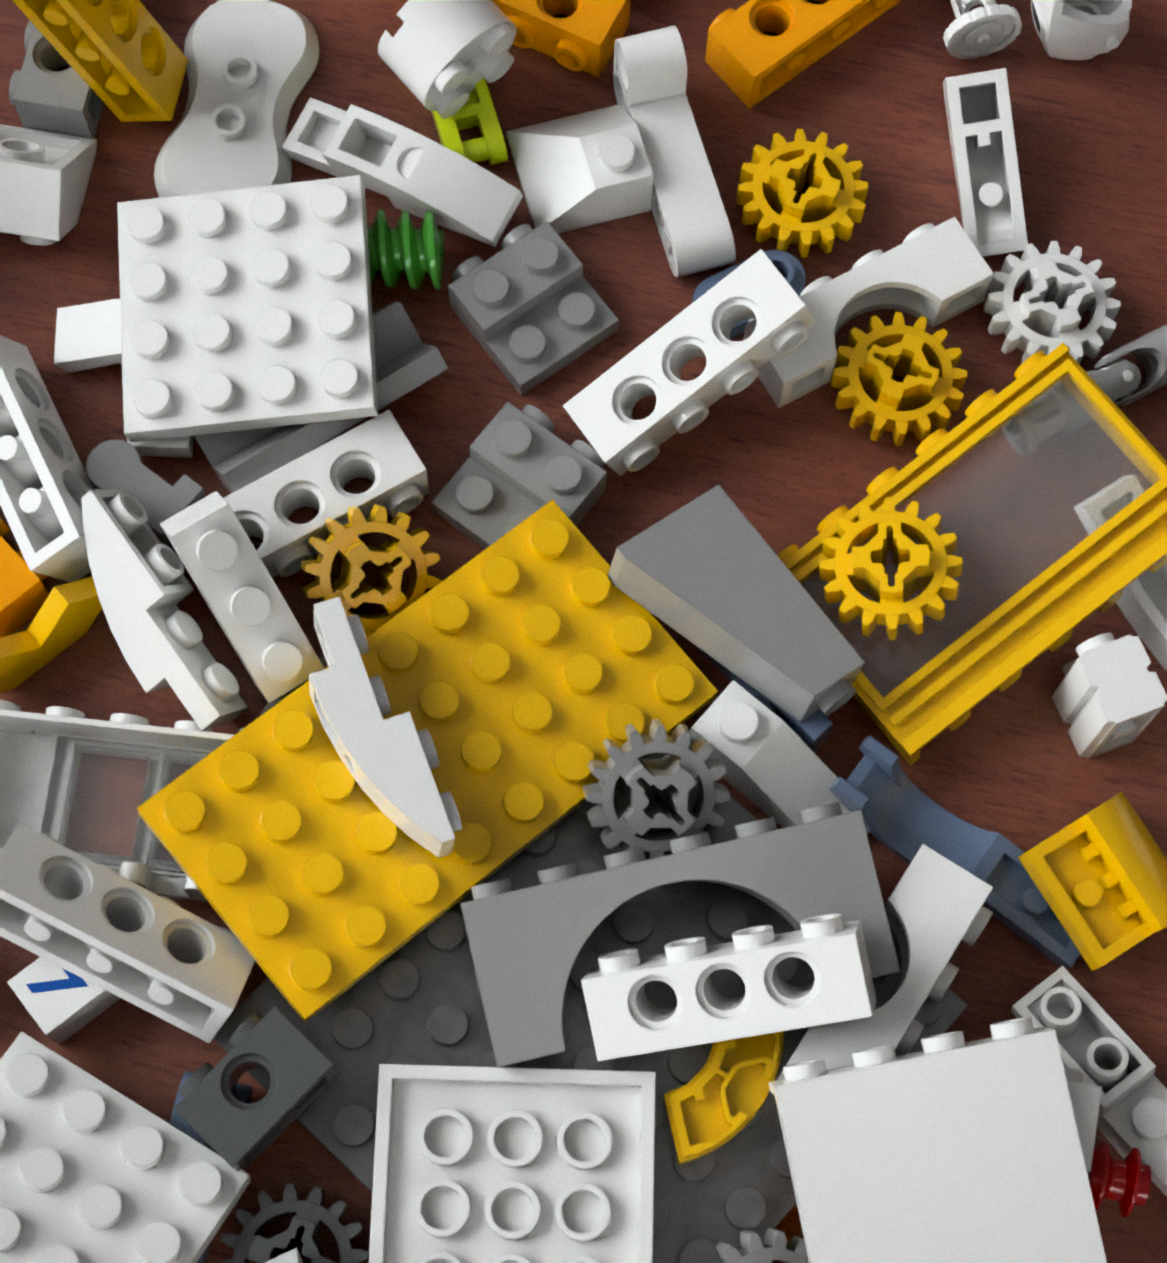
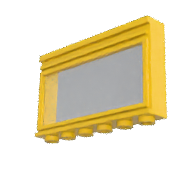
[777,343,1167,766]

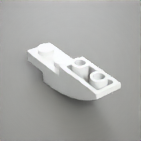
[282,97,523,247]
[82,488,249,731]
[309,596,462,858]
[1011,966,1167,1197]

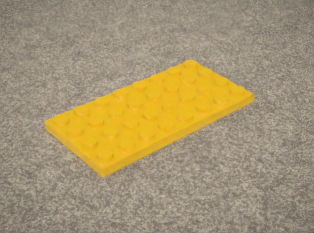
[137,499,718,1023]

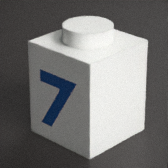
[7,957,121,1045]

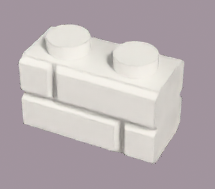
[1052,632,1167,759]

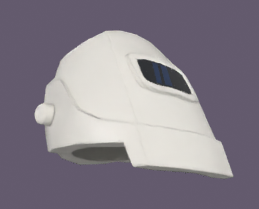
[1031,0,1132,60]

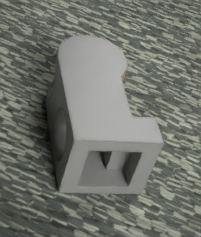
[86,439,206,551]

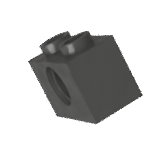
[174,1006,339,1172]

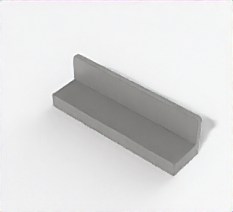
[194,301,448,493]

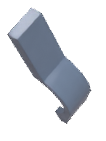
[829,735,1080,968]

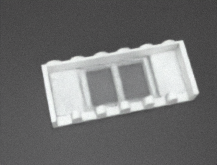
[0,700,244,902]

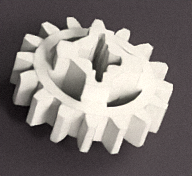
[984,241,1121,364]

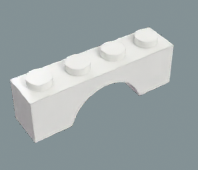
[743,217,994,408]
[776,844,993,1081]

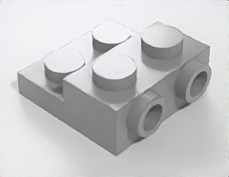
[448,221,619,396]
[431,402,607,549]

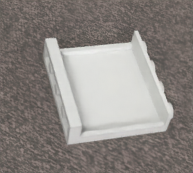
[768,1017,1107,1263]

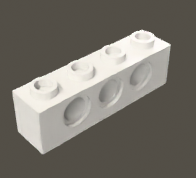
[563,249,817,476]
[0,335,94,582]
[192,409,430,611]
[0,822,255,1043]
[581,913,877,1061]

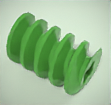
[367,209,444,290]

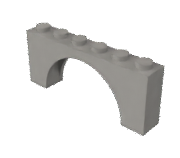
[460,802,900,1068]

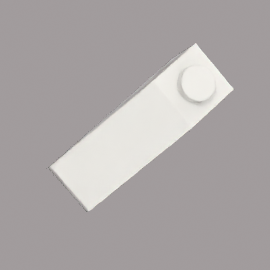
[942,68,1028,257]
[689,680,869,835]

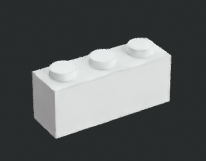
[159,491,325,703]

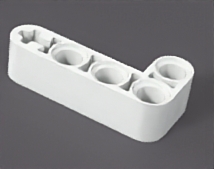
[613,25,736,277]

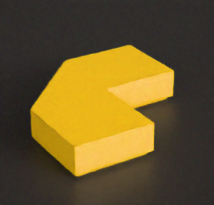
[0,576,102,693]

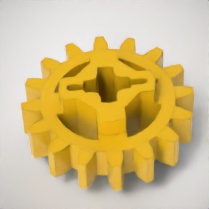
[736,129,869,258]
[830,312,967,446]
[819,497,963,640]
[301,504,442,637]

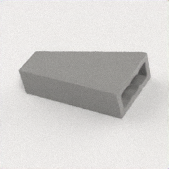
[607,485,865,722]

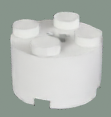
[378,0,516,119]

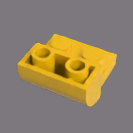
[1018,791,1167,971]

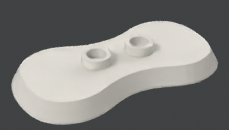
[154,0,320,198]

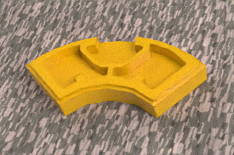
[663,1031,784,1165]

